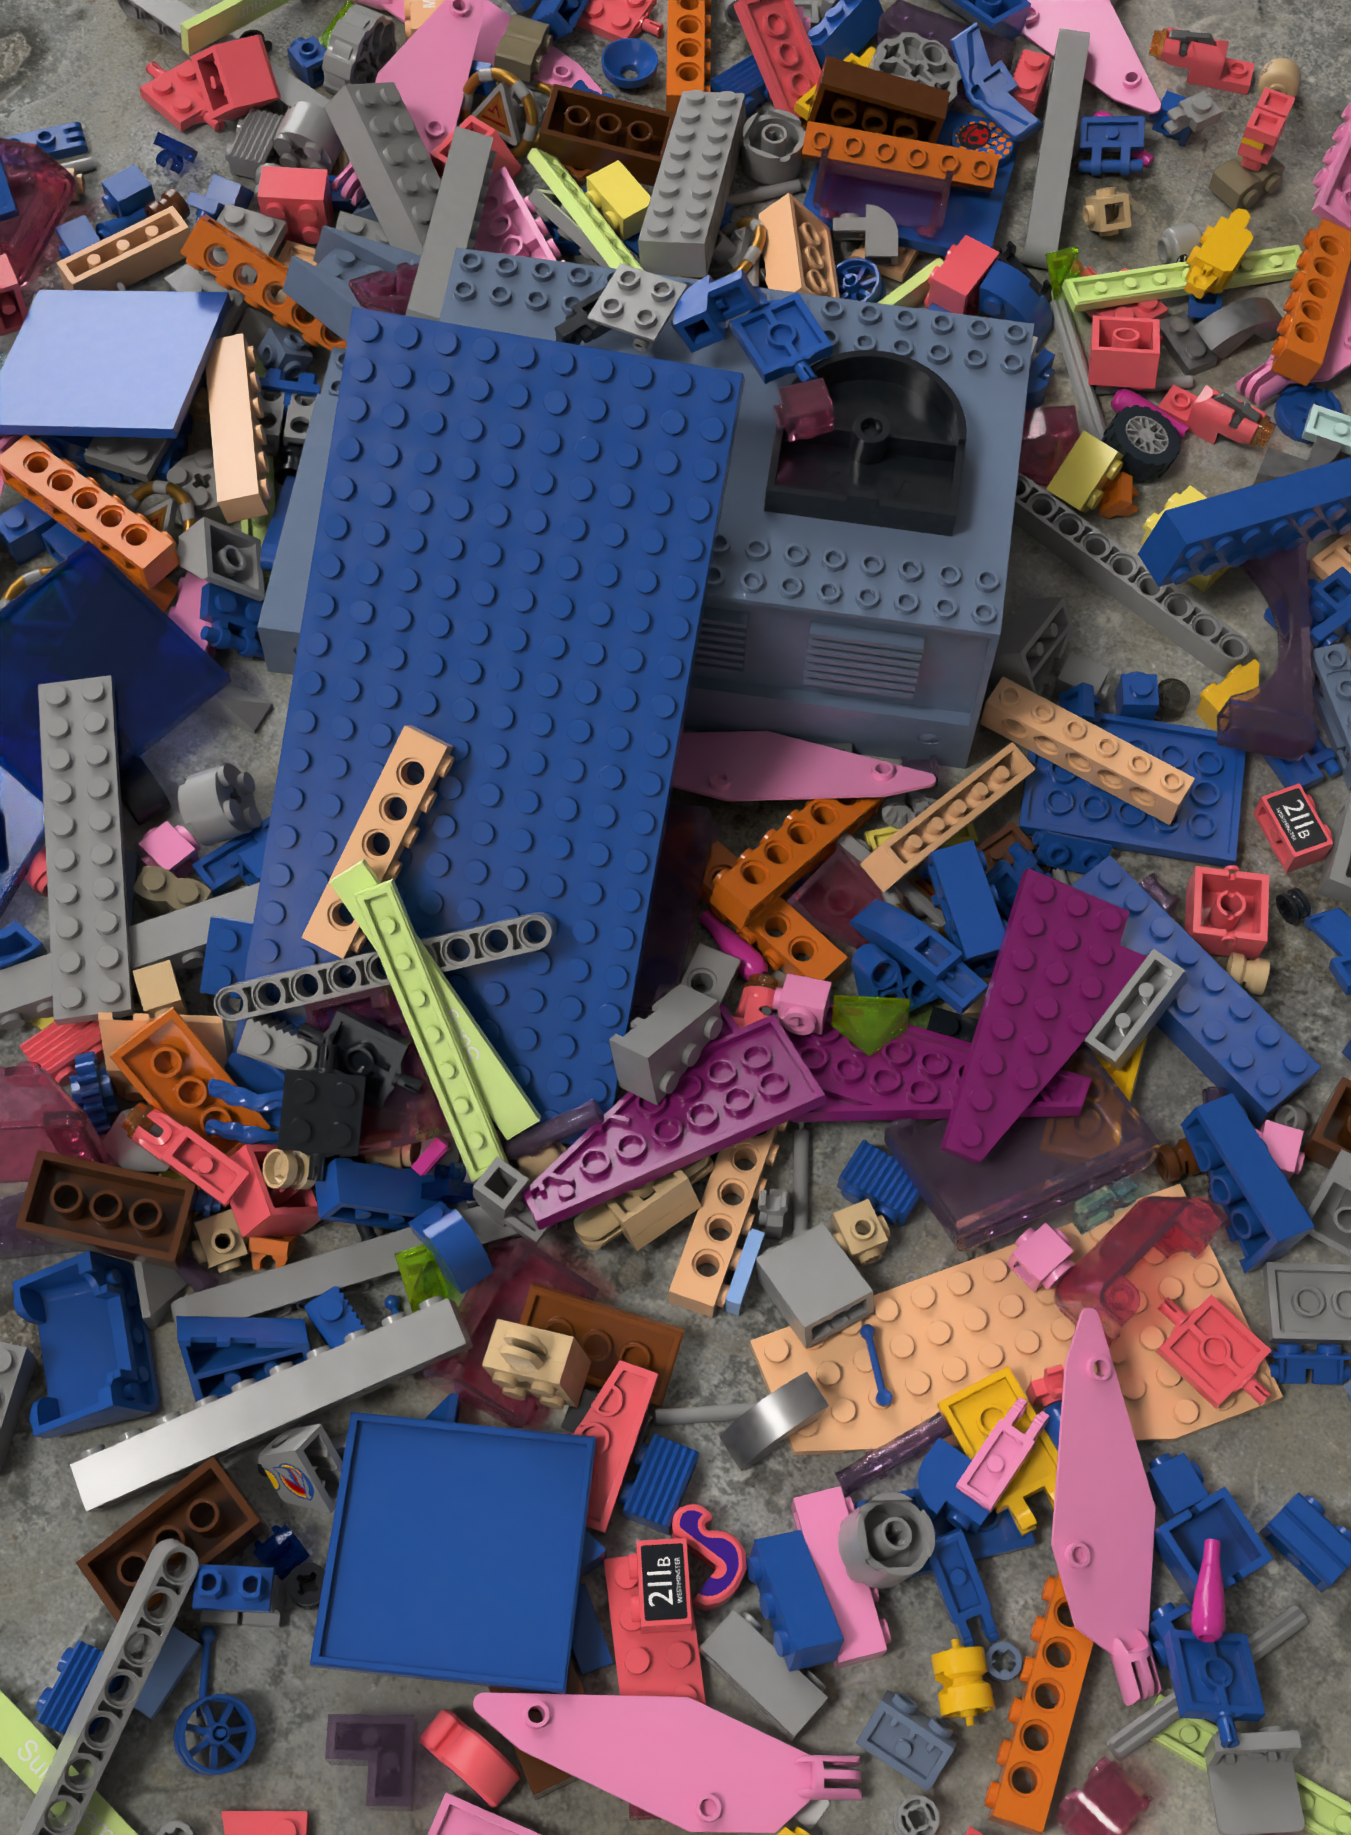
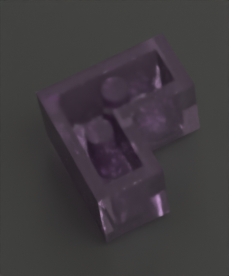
[325,1714,418,1812]

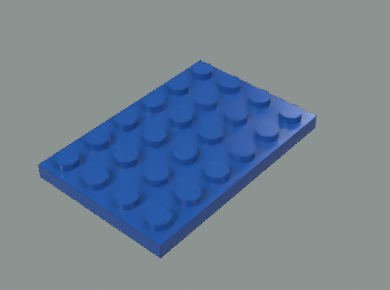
[1018,705,1247,866]

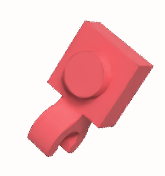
[1026,1364,1064,1408]

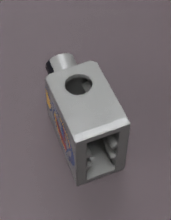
[257,1424,343,1513]

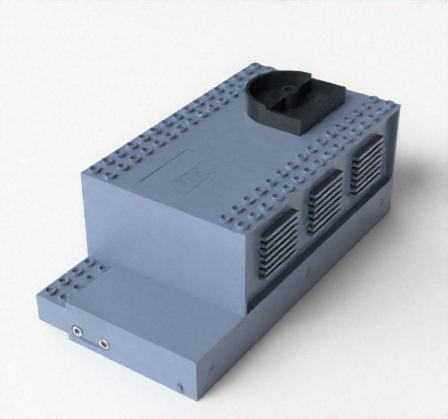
[257,248,1034,769]

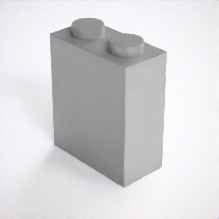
[755,1223,874,1349]

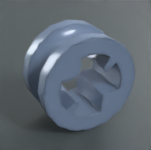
[985,1642,1022,1683]

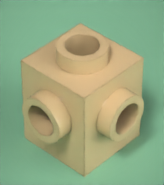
[1083,187,1132,236]
[830,1199,890,1266]
[191,1209,250,1274]

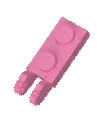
[955,1397,1050,1513]

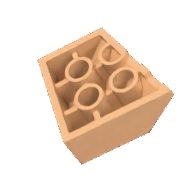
[98,1012,233,1101]

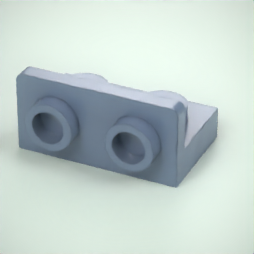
[856,1690,959,1792]

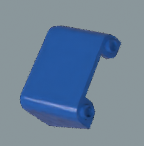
[12,1250,159,1439]

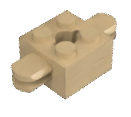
[574,1155,714,1251]
[482,1319,591,1410]

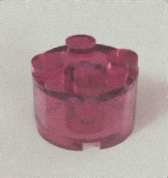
[1055,1756,1154,1835]

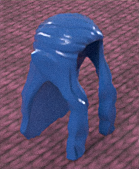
[205,1052,285,1144]

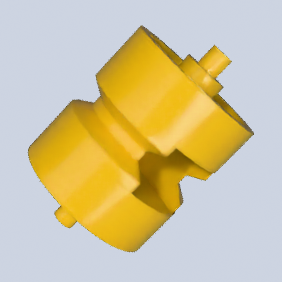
[930,1639,996,1727]

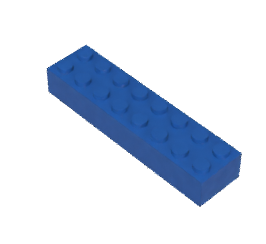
[1138,457,1351,587]
[1071,855,1321,1128]

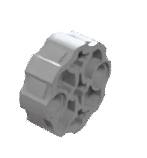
[322,4,397,96]
[868,32,961,115]

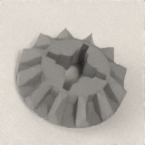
[881,790,937,829]

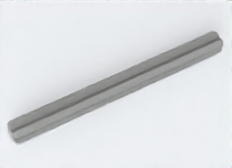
[1050,298,1106,441]
[1106,1605,1308,1760]

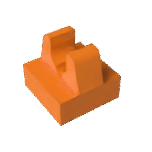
[1099,471,1138,519]
[248,1235,297,1271]

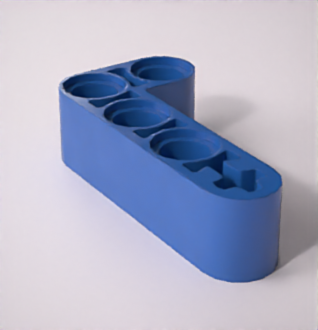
[852,939,998,1020]

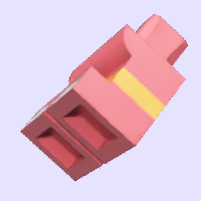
[1237,87,1296,171]

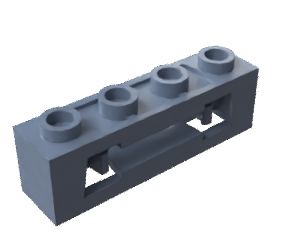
[1301,643,1351,791]

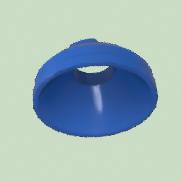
[601,38,658,89]

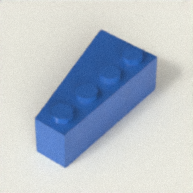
[1180,1093,1315,1273]

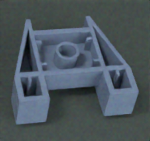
[282,225,421,342]

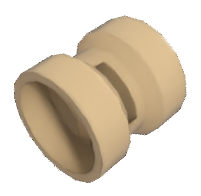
[1226,952,1270,996]
[263,1149,318,1190]

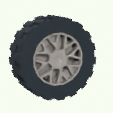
[1102,405,1181,482]

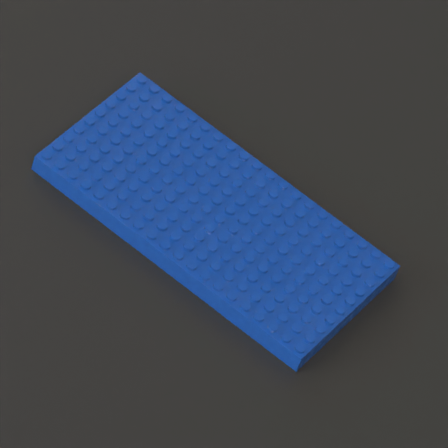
[232,307,745,1144]

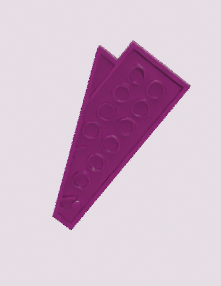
[940,868,1147,1164]
[784,1001,1092,1122]
[522,1004,826,1230]

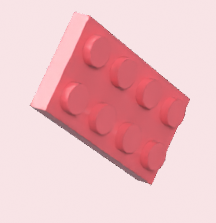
[733,0,821,120]
[604,1556,706,1705]

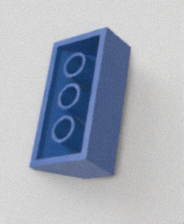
[939,0,1032,45]

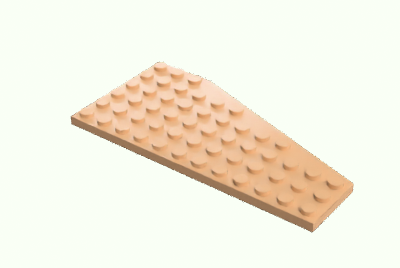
[750,1184,1283,1455]

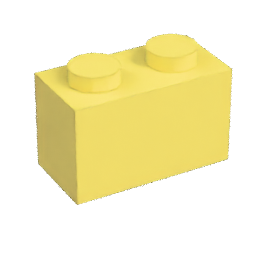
[585,160,651,241]
[1046,430,1124,513]

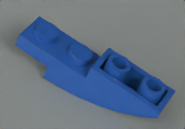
[850,899,989,1015]

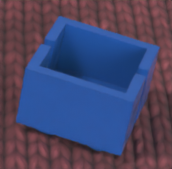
[1153,1487,1273,1605]

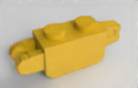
[1184,208,1254,299]

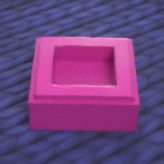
[411,1135,452,1176]

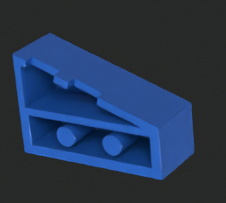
[176,1316,313,1402]

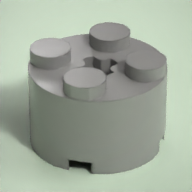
[273,101,343,173]
[741,109,806,185]
[167,448,233,526]
[178,763,261,846]
[838,1492,935,1589]

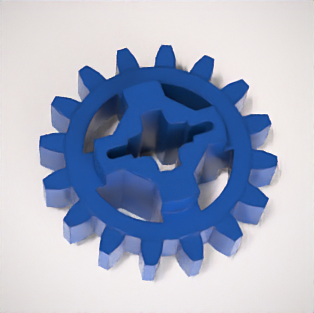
[70,1051,119,1137]

